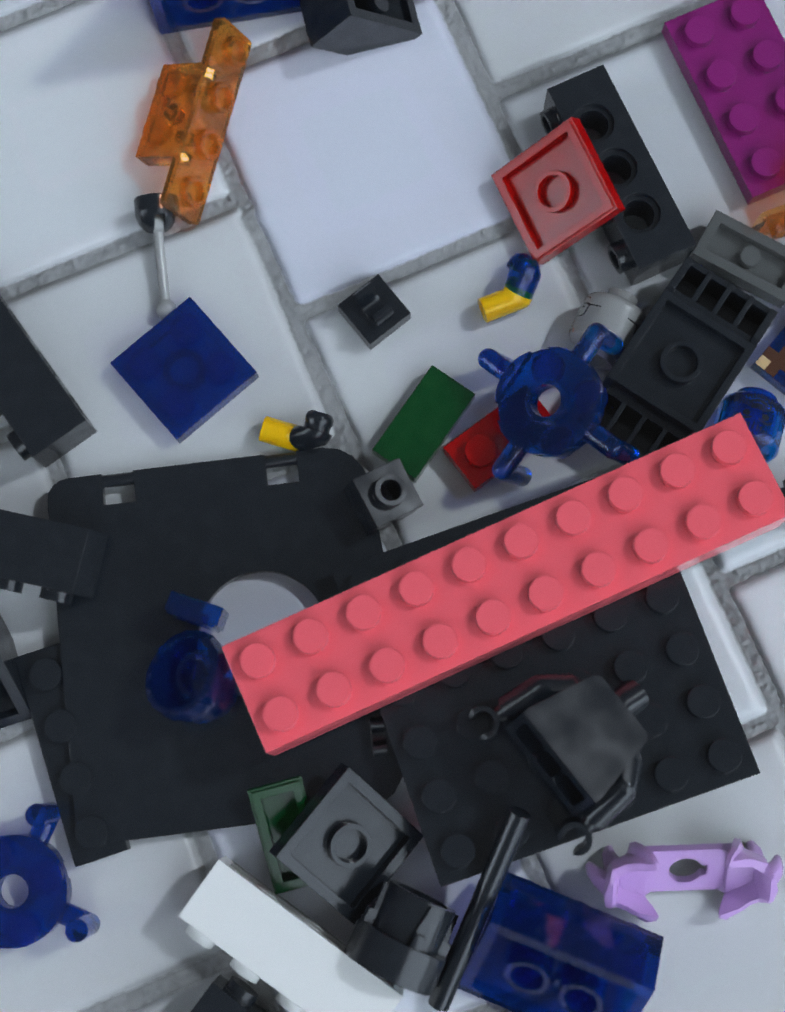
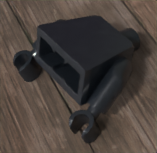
[468,673,649,856]

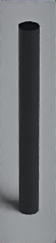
[428,806,531,1012]

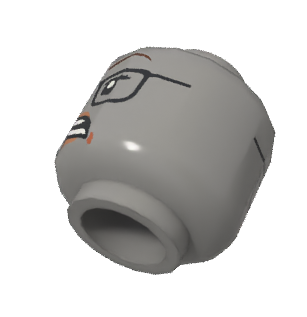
[569,287,646,370]

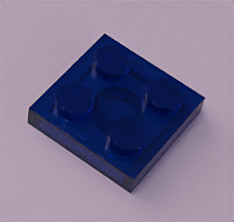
[110,297,259,444]

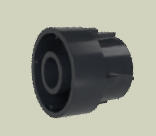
[344,879,459,996]

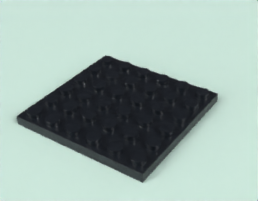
[332,476,760,887]

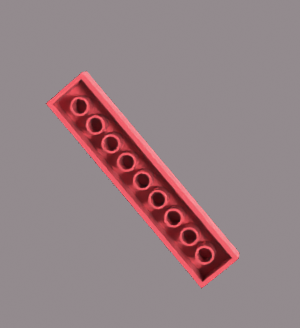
[221,413,785,756]

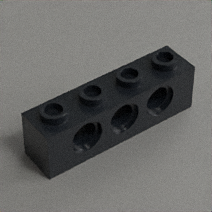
[540,65,696,286]

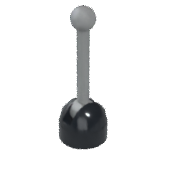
[134,193,176,320]

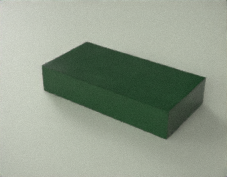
[372,365,475,483]

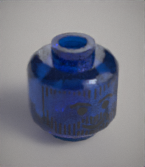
[713,387,785,463]

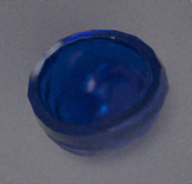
[145,630,237,724]

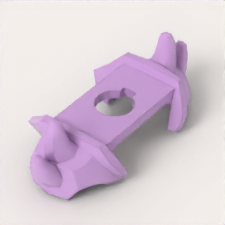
[585,838,784,923]

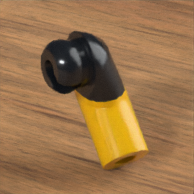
[259,410,334,452]

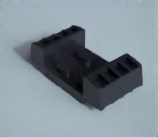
[578,256,778,459]

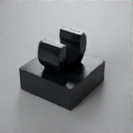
[338,274,411,350]

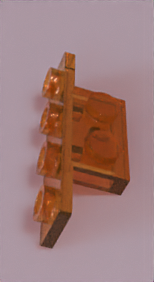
[135,17,252,225]

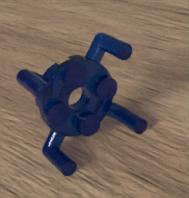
[478,323,639,487]
[0,802,100,949]

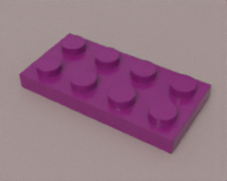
[662,0,785,205]

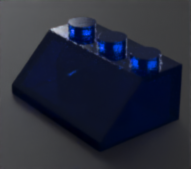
[458,872,664,1012]

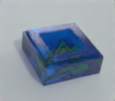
[164,590,229,633]

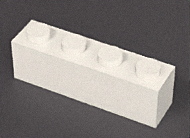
[178,856,403,1012]

